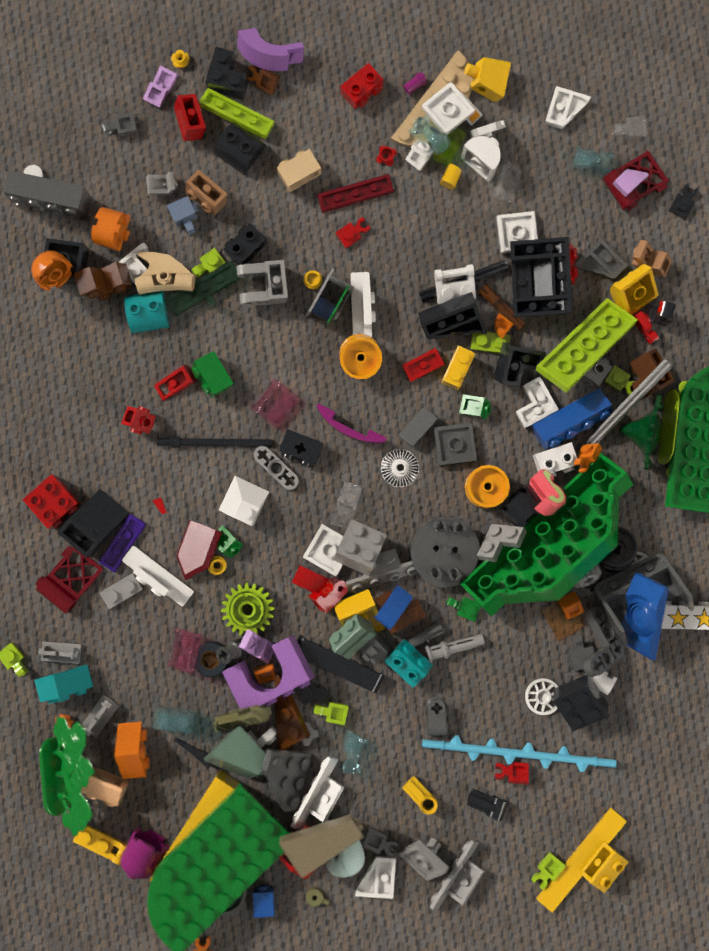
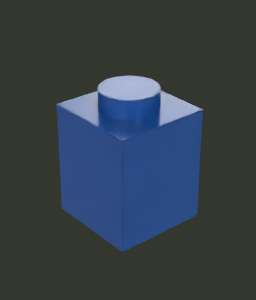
[253,884,275,918]

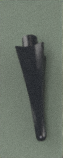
[174,738,219,770]

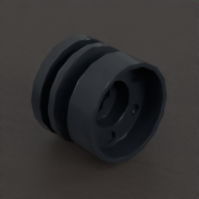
[599,527,638,572]

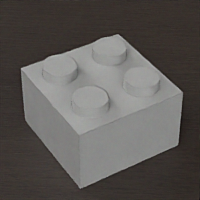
[333,519,387,576]

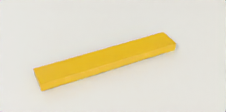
[536,808,627,912]

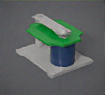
[305,268,354,325]

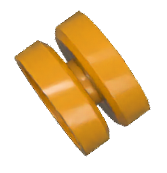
[339,333,382,379]
[464,465,510,509]

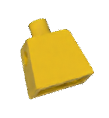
[464,57,511,102]

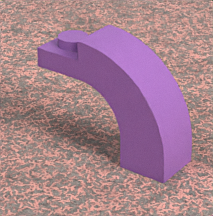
[237,28,304,71]

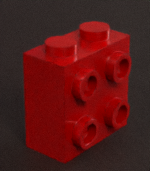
[22,474,82,529]

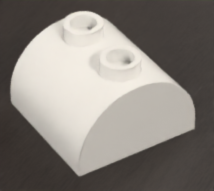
[461,136,500,182]

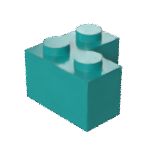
[34,664,93,704]

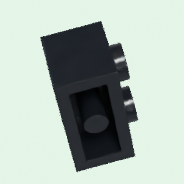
[223,223,267,266]

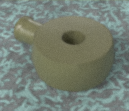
[305,887,330,907]

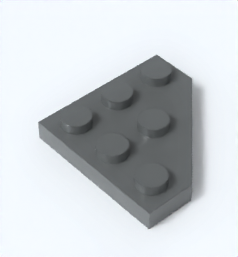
[262,750,312,811]

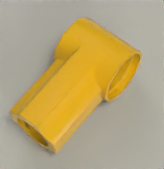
[402,776,437,815]

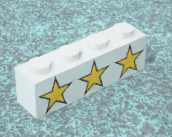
[661,601,709,630]

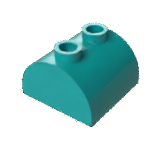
[124,291,170,334]

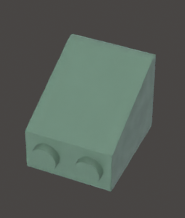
[204,725,266,779]

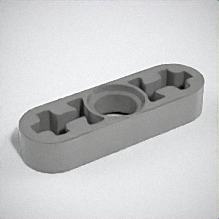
[254,446,299,490]

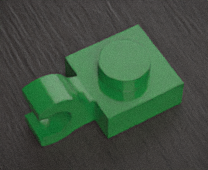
[446,597,480,622]

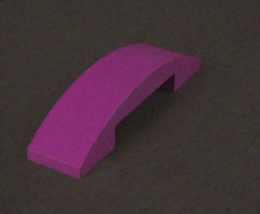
[317,403,387,444]

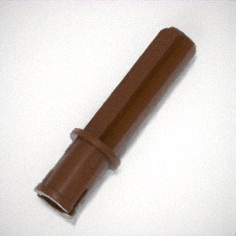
[478,284,525,331]

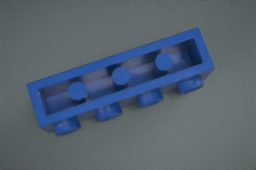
[533,388,612,451]

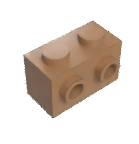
[185,169,228,216]

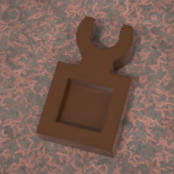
[247,65,280,95]

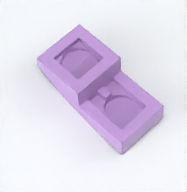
[143,65,179,108]
[239,629,274,664]

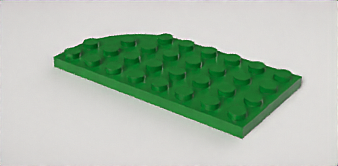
[665,366,709,513]
[147,784,290,951]

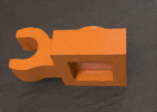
[574,443,602,473]

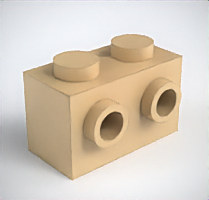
[277,149,321,193]

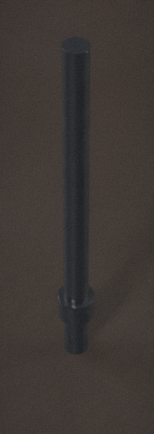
[157,436,272,448]

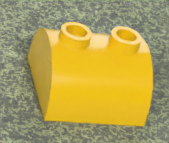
[610,264,659,315]

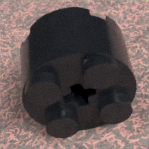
[500,483,542,527]

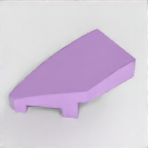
[612,169,649,197]

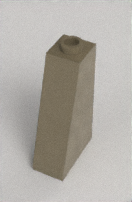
[279,814,364,878]

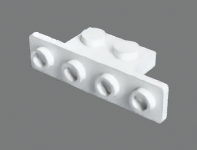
[351,272,376,337]
[122,546,194,606]
[291,757,344,829]

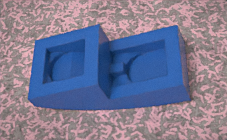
[374,585,413,629]

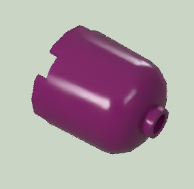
[120,827,170,880]

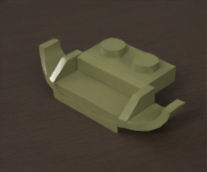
[213,705,272,732]

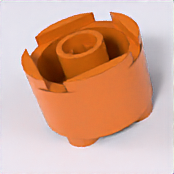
[91,207,130,251]

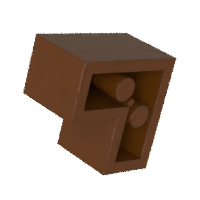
[74,262,133,301]
[630,348,675,400]
[373,590,426,634]

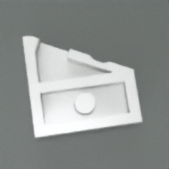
[544,86,591,129]
[469,120,506,138]
[355,855,396,899]

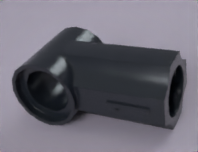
[467,789,509,821]

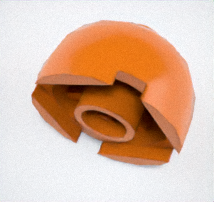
[31,251,72,291]

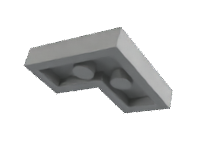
[477,524,527,562]

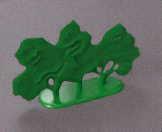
[39,717,94,837]

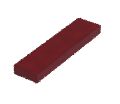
[317,174,394,213]

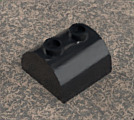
[214,123,266,176]

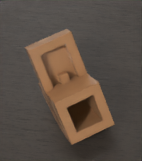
[632,240,672,278]

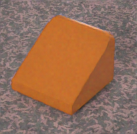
[558,591,585,620]

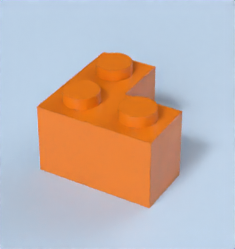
[114,721,150,779]

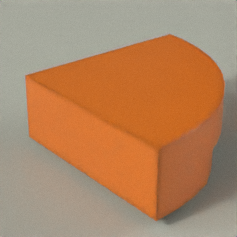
[494,313,514,339]

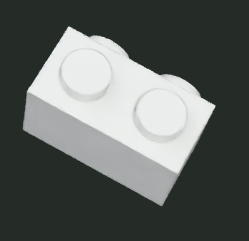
[533,442,577,476]

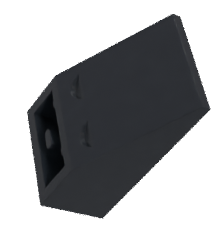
[57,489,129,558]

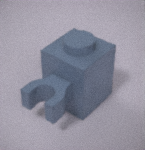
[167,196,198,236]

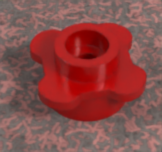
[376,145,397,167]

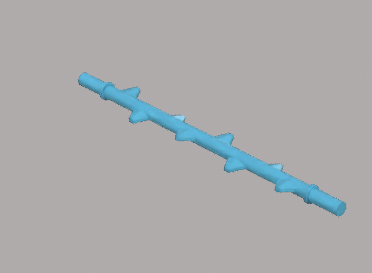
[422,735,616,772]

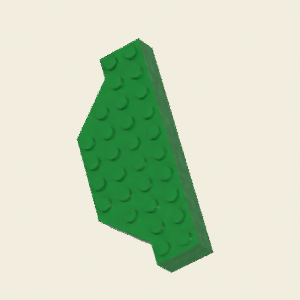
[460,453,633,617]

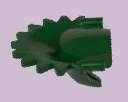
[619,394,663,470]

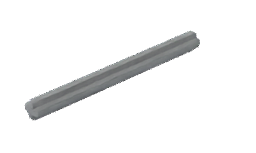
[586,359,673,444]

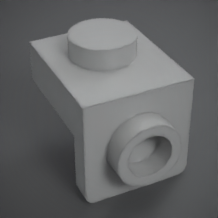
[146,171,177,196]

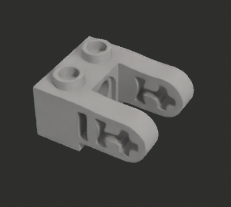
[236,260,288,306]

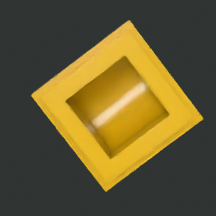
[440,164,462,190]

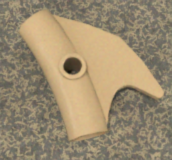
[135,252,195,295]

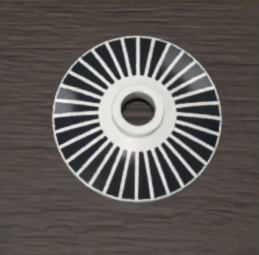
[381,449,419,487]

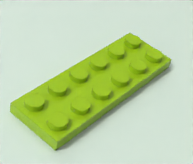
[536,298,638,393]

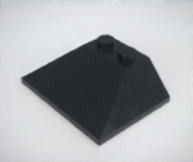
[510,237,572,318]

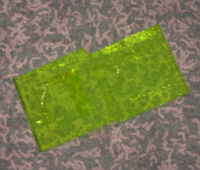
[432,127,467,167]

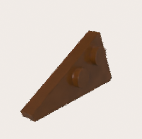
[275,674,311,750]

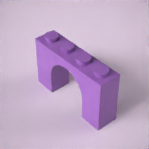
[222,635,315,708]

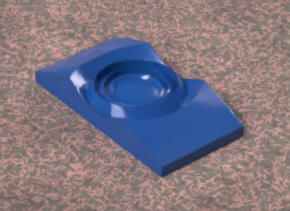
[621,573,669,661]

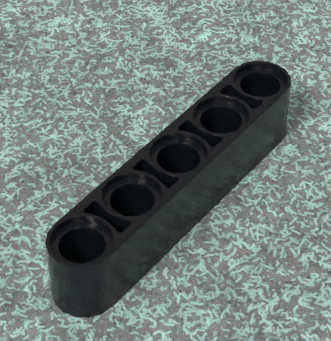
[297,636,385,693]

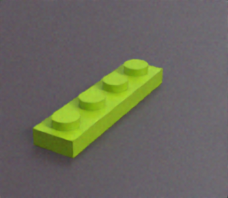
[199,88,274,139]

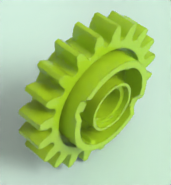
[221,582,275,636]

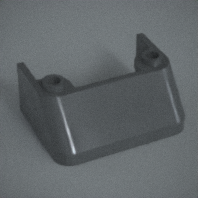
[595,554,694,645]

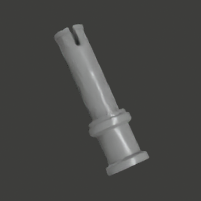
[425,634,485,663]

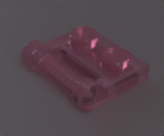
[250,378,301,429]
[168,628,201,673]

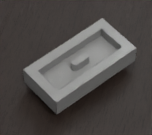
[100,573,143,609]

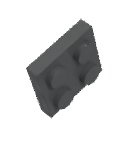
[433,423,477,466]

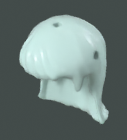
[326,840,365,878]

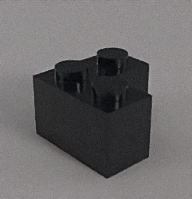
[205,47,249,100]
[493,342,546,387]

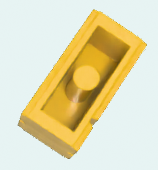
[441,346,476,391]

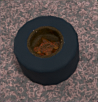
[193,641,229,677]

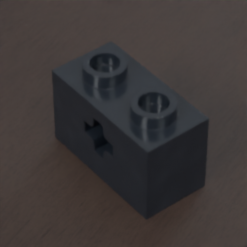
[279,429,324,467]

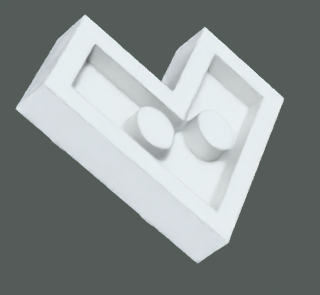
[515,377,559,429]

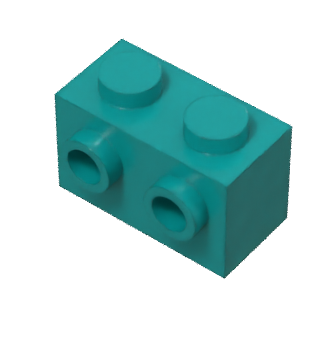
[384,639,433,688]

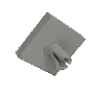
[398,838,449,881]

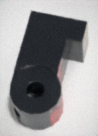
[649,301,676,327]

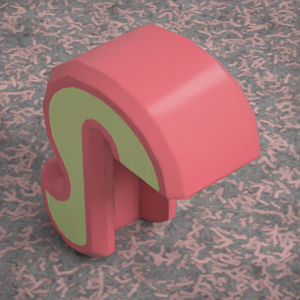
[530,469,566,516]

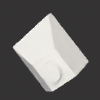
[219,476,269,526]

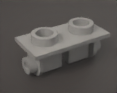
[38,641,81,664]
[81,695,119,738]

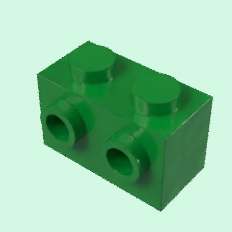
[192,351,233,398]

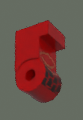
[308,577,348,614]

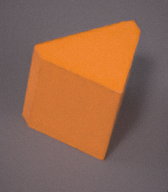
[254,663,276,684]

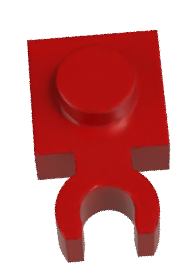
[335,217,370,249]
[634,311,659,344]
[495,762,529,785]

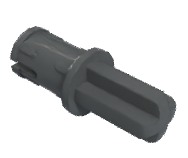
[406,622,444,648]

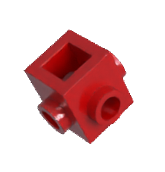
[121,406,156,435]

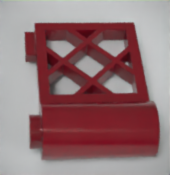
[602,151,669,211]
[35,546,104,614]

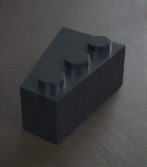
[418,292,487,339]

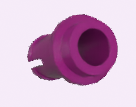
[403,72,427,96]

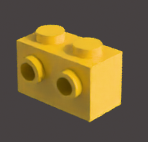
[580,842,628,893]

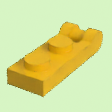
[73,825,127,865]

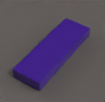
[99,514,147,573]

